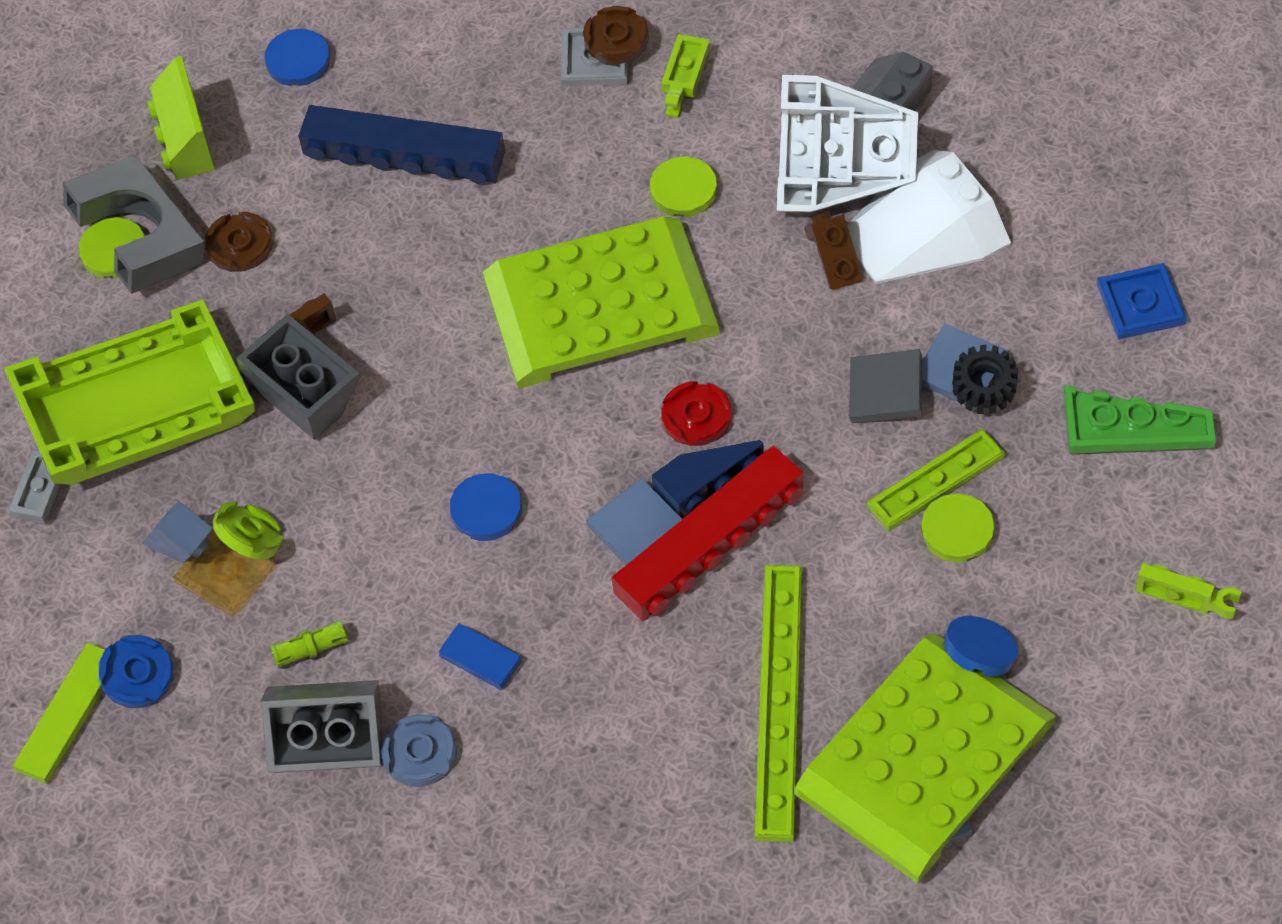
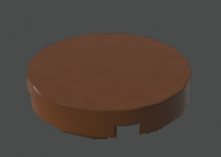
[583,6,649,64]
[205,211,273,272]

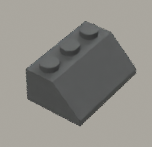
[852,52,933,111]
[236,314,361,440]
[261,680,382,773]

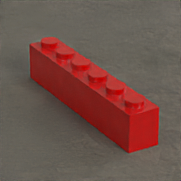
[611,445,804,621]

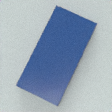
[438,623,522,690]

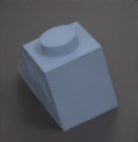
[142,501,213,563]

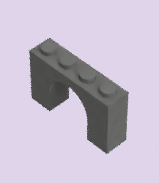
[63,155,206,294]

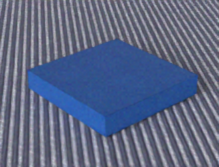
[1097,263,1187,340]

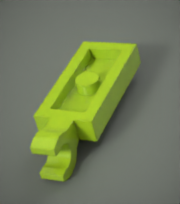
[661,34,710,118]
[1135,562,1242,619]

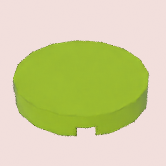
[650,156,717,217]
[78,217,145,279]
[921,493,995,563]
[212,501,284,559]

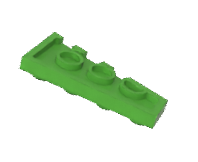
[1063,385,1216,454]

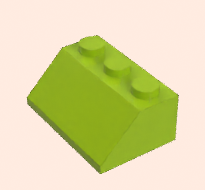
[147,55,215,181]

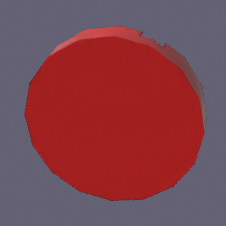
[661,381,731,446]

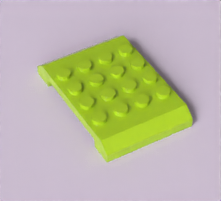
[483,216,720,389]
[4,299,255,485]
[794,632,1056,884]

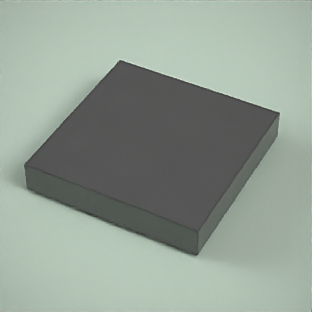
[849,349,922,423]

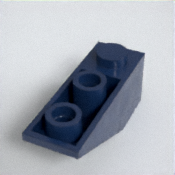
[652,440,764,519]

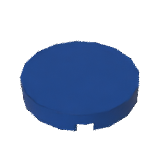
[264,28,330,86]
[450,473,522,541]
[943,615,1019,677]
[99,635,173,708]

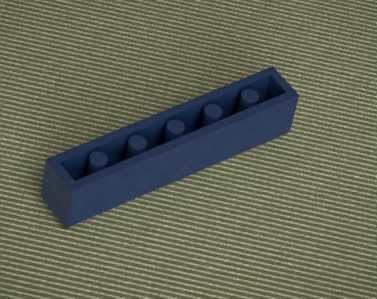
[298,105,505,184]

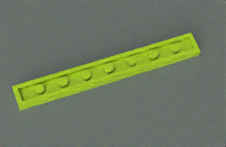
[755,565,802,842]

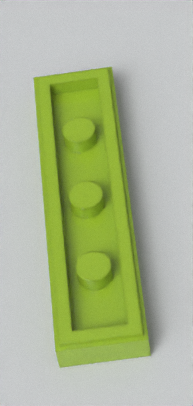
[867,428,1005,532]
[12,642,105,784]

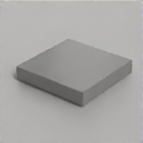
[561,28,627,86]

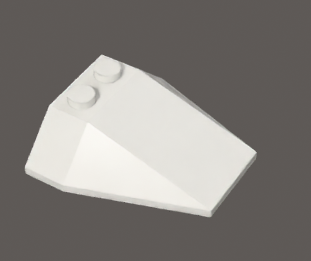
[777,75,918,213]
[847,150,1011,284]

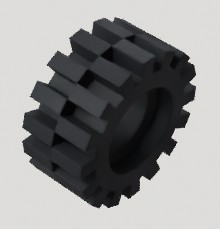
[952,344,1018,414]

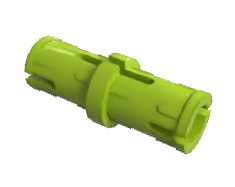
[270,620,348,668]

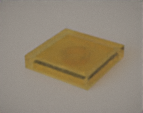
[173,529,276,617]

